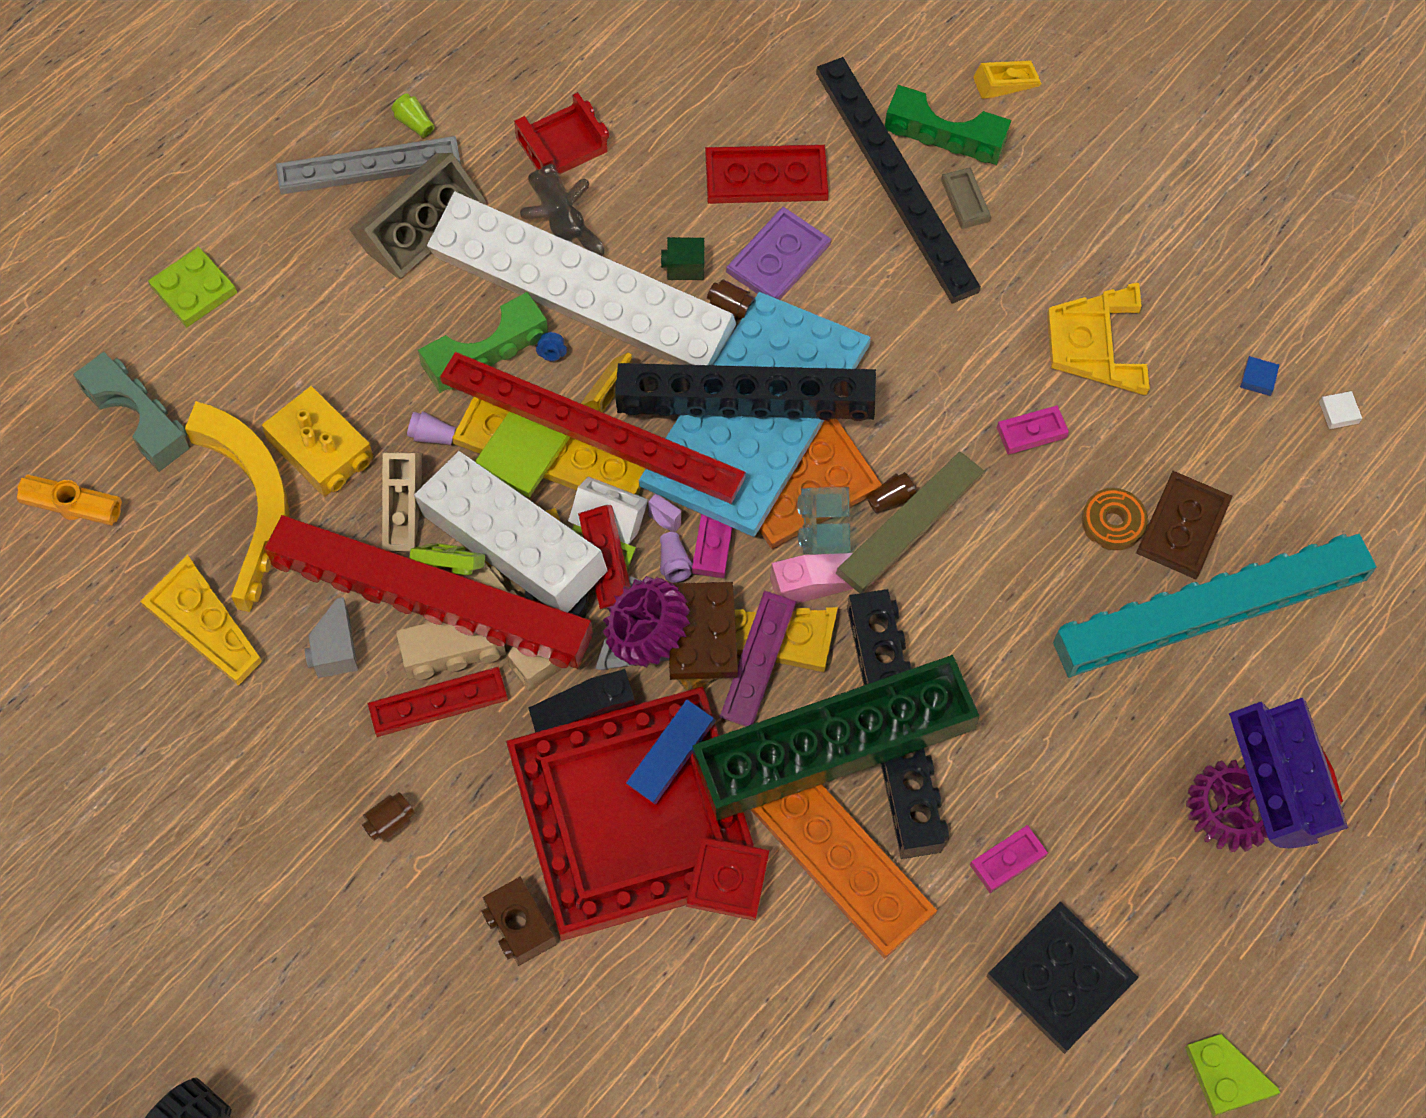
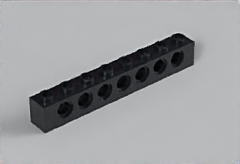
[615,363,876,421]
[847,589,949,859]

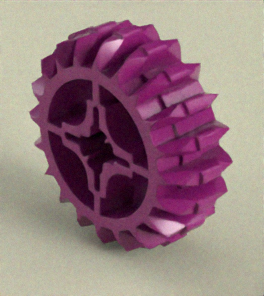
[603,576,690,668]
[1186,759,1268,853]

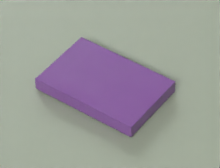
[726,207,831,300]

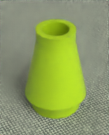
[391,93,435,138]

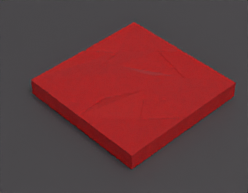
[506,686,754,941]

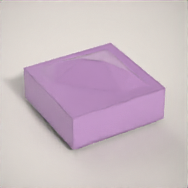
[648,494,681,532]

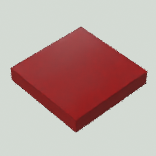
[686,837,770,921]

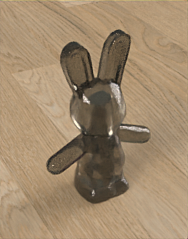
[520,164,605,256]

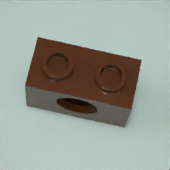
[481,876,556,966]

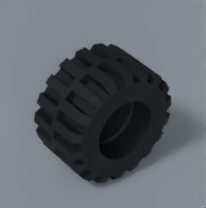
[145,1078,232,1118]

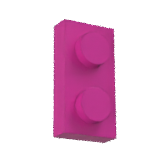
[996,405,1069,455]
[692,514,732,578]
[970,825,1048,893]

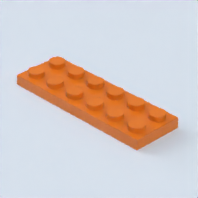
[750,784,938,959]

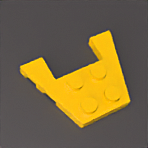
[1047,283,1150,395]

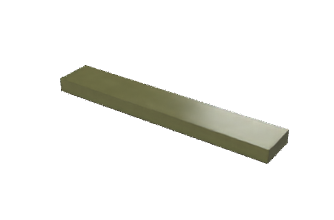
[836,451,984,593]

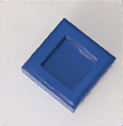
[1240,356,1279,396]

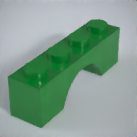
[885,85,1012,165]

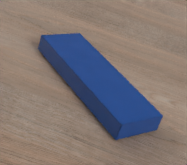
[626,700,716,805]

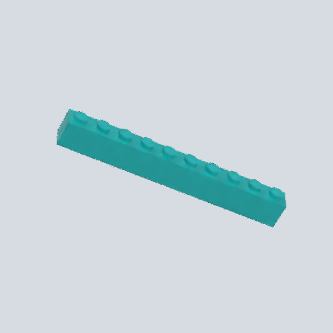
[1053,533,1377,678]

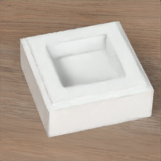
[1319,391,1362,429]

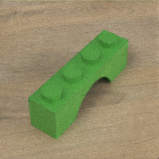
[418,292,548,393]

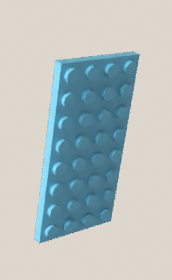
[639,292,871,537]

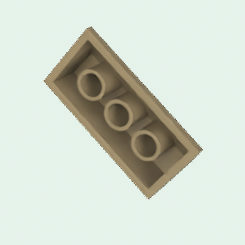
[349,153,486,279]

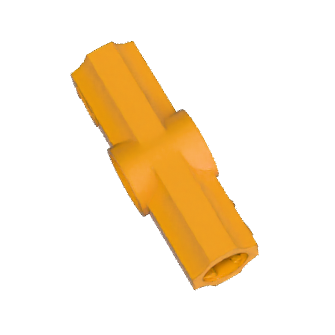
[17,474,122,526]

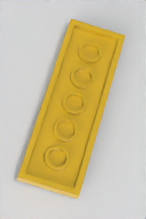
[452,397,646,495]

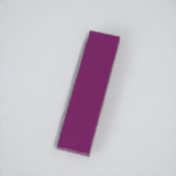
[720,590,796,727]

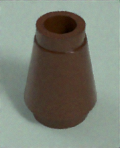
[867,472,917,513]

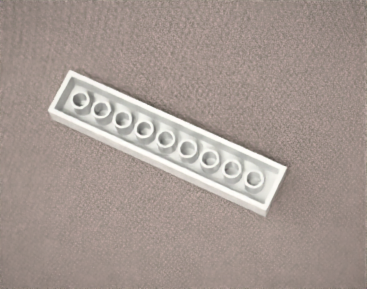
[427,191,736,365]

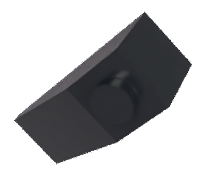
[528,669,635,733]

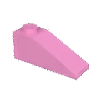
[770,553,874,604]

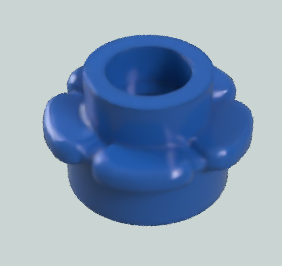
[536,332,567,361]

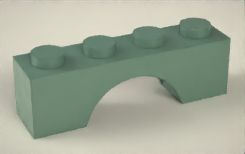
[73,352,190,472]

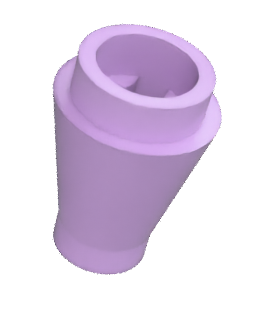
[407,411,456,446]
[660,532,692,583]

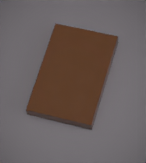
[1136,471,1233,579]

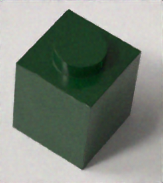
[661,237,704,280]

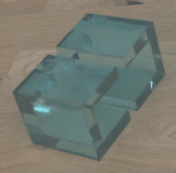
[797,487,850,554]

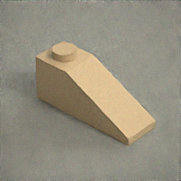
[382,452,422,551]

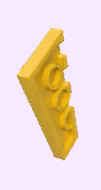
[140,554,262,686]

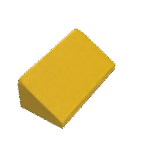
[581,353,633,413]

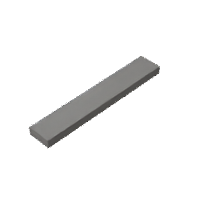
[276,136,461,195]

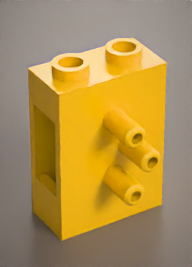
[261,386,374,498]

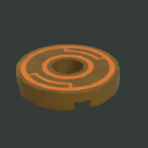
[1082,488,1148,550]

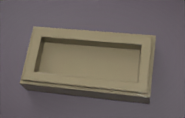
[941,167,991,229]

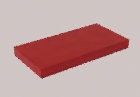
[705,144,829,204]

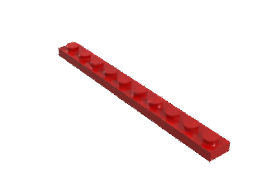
[440,352,746,504]

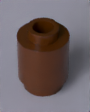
[707,279,755,320]
[362,792,416,842]

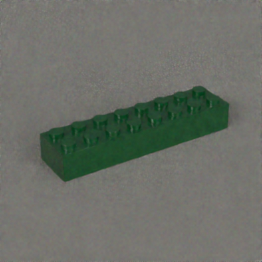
[692,655,980,821]

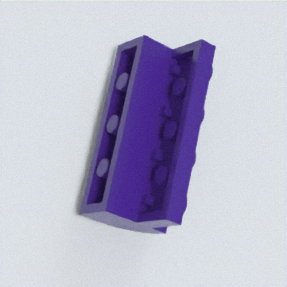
[1229,697,1348,848]

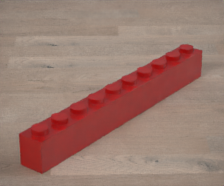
[264,515,593,669]

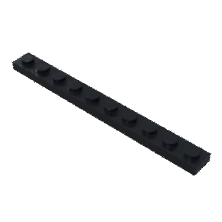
[816,57,981,304]

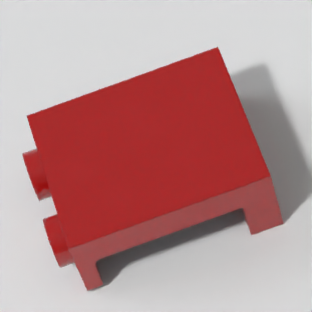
[514,92,609,182]

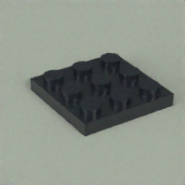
[986,902,1139,1054]

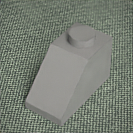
[305,597,358,678]

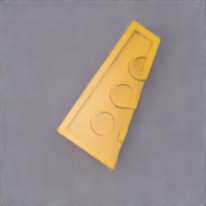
[735,607,838,672]

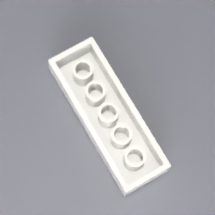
[414,451,608,613]

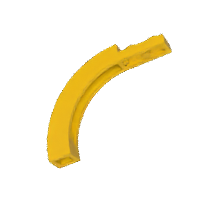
[185,401,289,612]

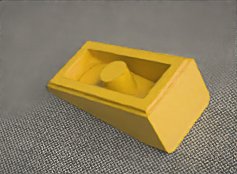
[973,60,1042,99]

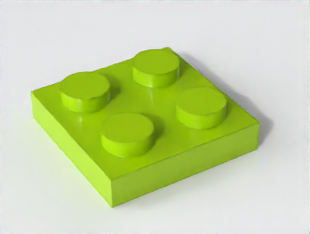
[148,246,237,328]

